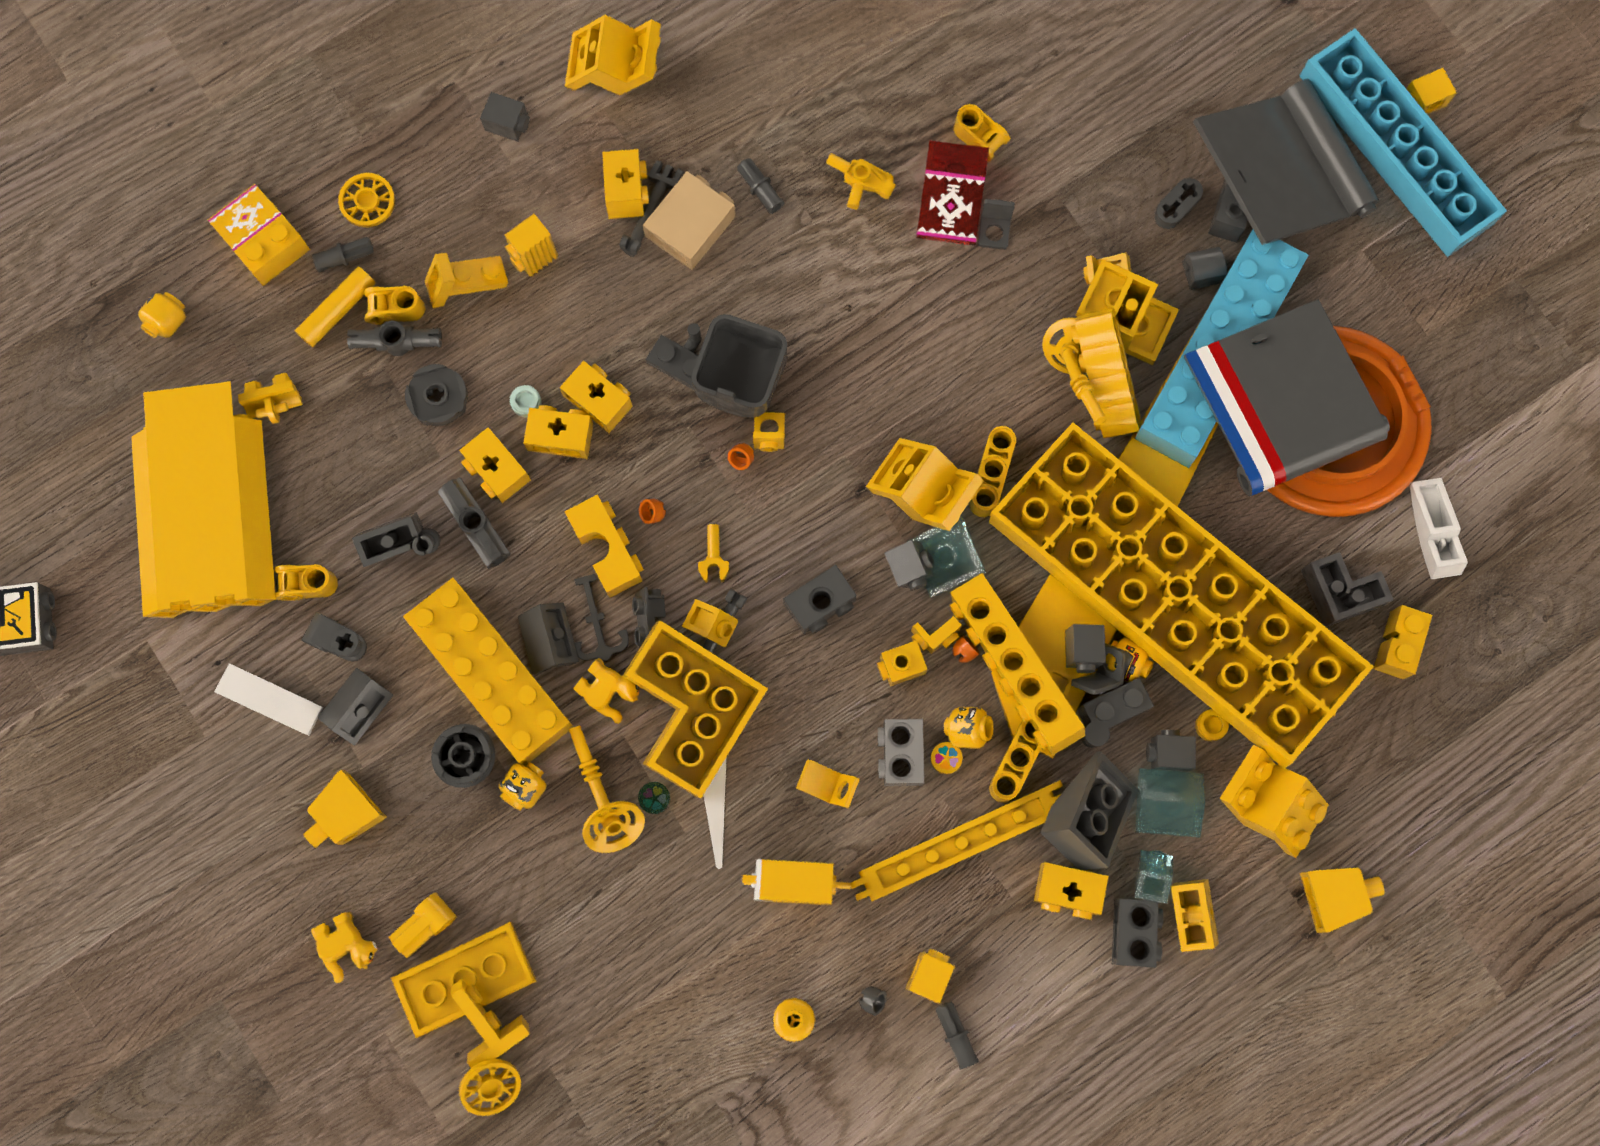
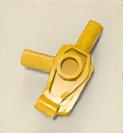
[826,153,896,209]

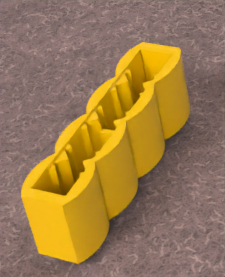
[1071,308,1142,438]

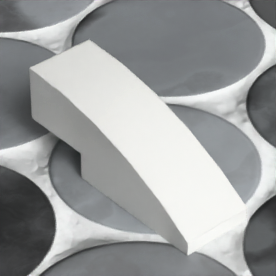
[1410,478,1468,579]
[214,663,324,736]

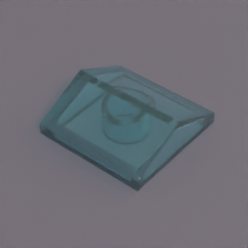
[907,515,986,598]
[1136,768,1205,838]

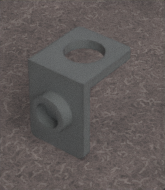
[978,199,1015,250]
[1071,643,1126,695]

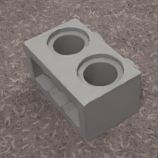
[878,719,924,786]

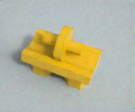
[238,373,303,424]

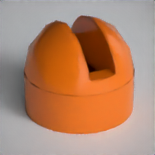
[728,443,754,470]
[639,499,666,524]
[952,635,980,663]

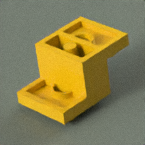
[565,15,661,96]
[1075,259,1179,365]
[866,438,984,531]
[1219,745,1329,858]

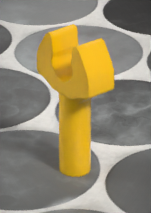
[698,524,729,583]

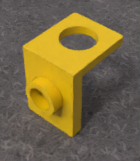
[753,412,785,452]
[796,759,860,808]

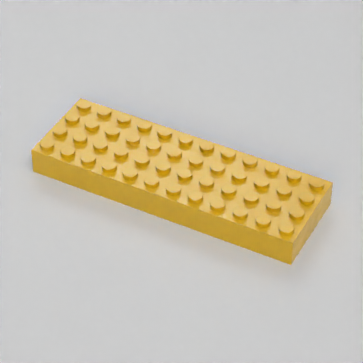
[989,422,1374,769]

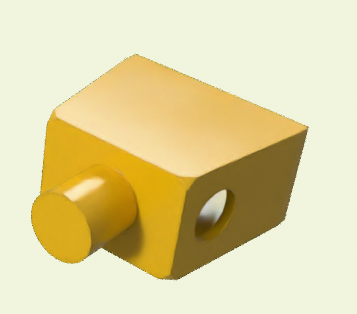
[303,770,387,848]
[1300,868,1385,933]

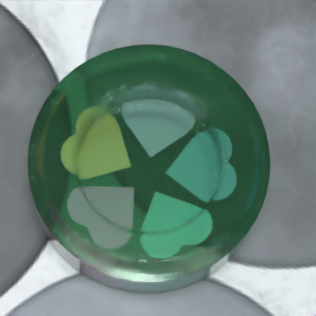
[638,782,671,815]

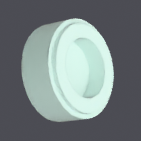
[510,385,542,417]

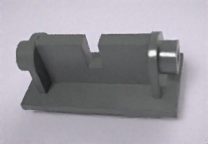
[632,587,666,649]

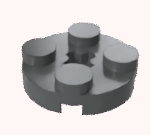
[405,364,468,426]

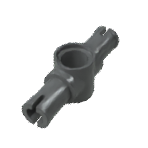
[347,321,442,356]

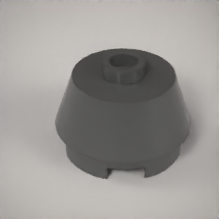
[431,724,495,788]

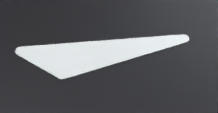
[704,757,727,869]

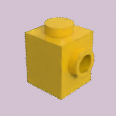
[877,640,928,687]

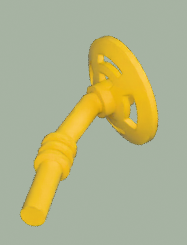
[1042,317,1106,425]
[568,725,645,853]

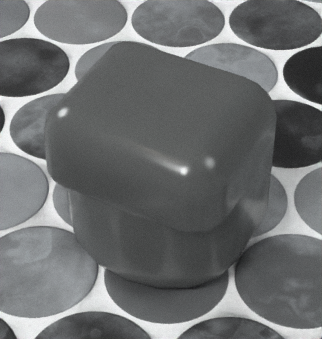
[691,314,788,418]

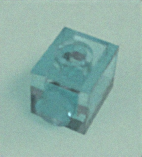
[1134,850,1173,904]

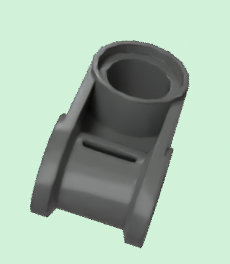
[301,612,367,662]

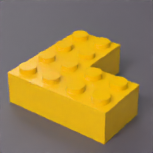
[623,620,768,798]

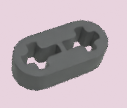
[1154,178,1203,229]

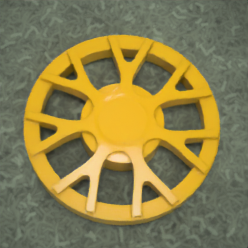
[338,173,395,227]
[459,1059,521,1116]

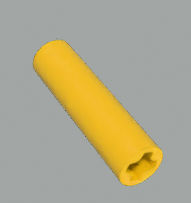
[294,266,376,348]

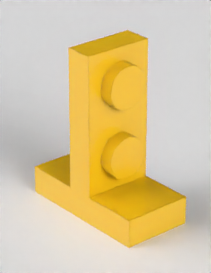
[425,253,509,308]
[451,979,530,1068]

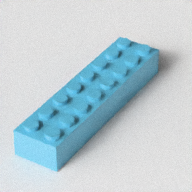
[1299,28,1507,257]
[1135,229,1309,468]

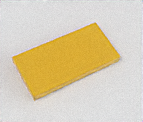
[391,922,537,1038]

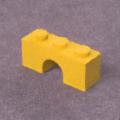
[564,494,644,598]

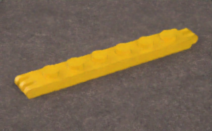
[851,780,1063,902]

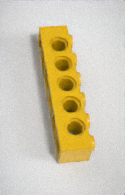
[949,573,1085,756]

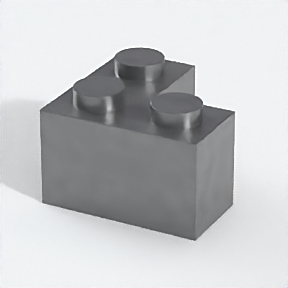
[1301,552,1394,627]

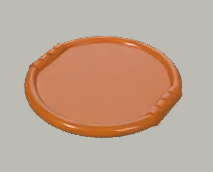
[1267,326,1432,517]

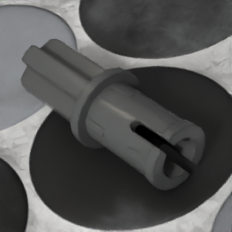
[737,158,785,214]
[312,237,374,273]
[936,1002,979,1070]

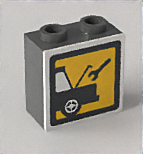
[0,582,57,656]

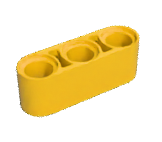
[969,426,1016,517]

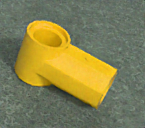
[388,892,457,958]

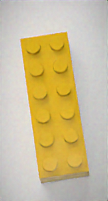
[403,577,574,766]

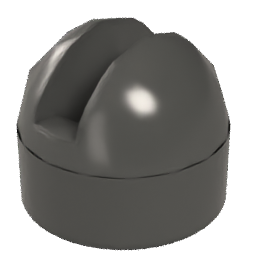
[859,986,887,1016]

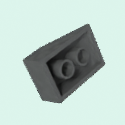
[1041,751,1138,870]

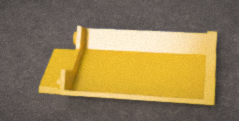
[131,381,276,618]

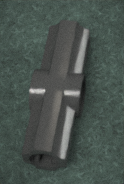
[438,477,511,569]

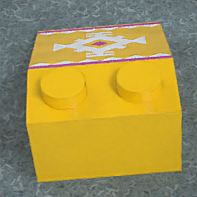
[208,184,310,286]

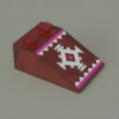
[916,140,989,246]

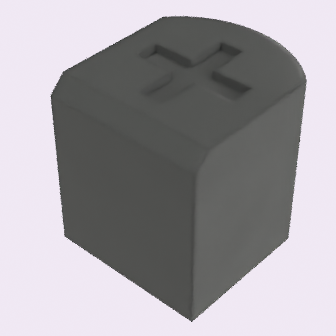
[1182,247,1227,290]

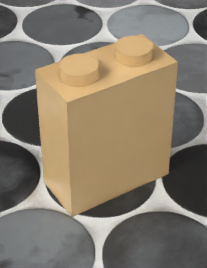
[643,171,736,270]

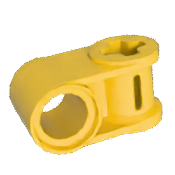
[954,104,1010,162]
[364,286,425,325]
[275,564,338,601]

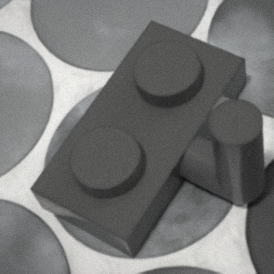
[645,323,701,390]

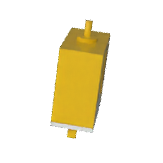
[742,859,851,905]

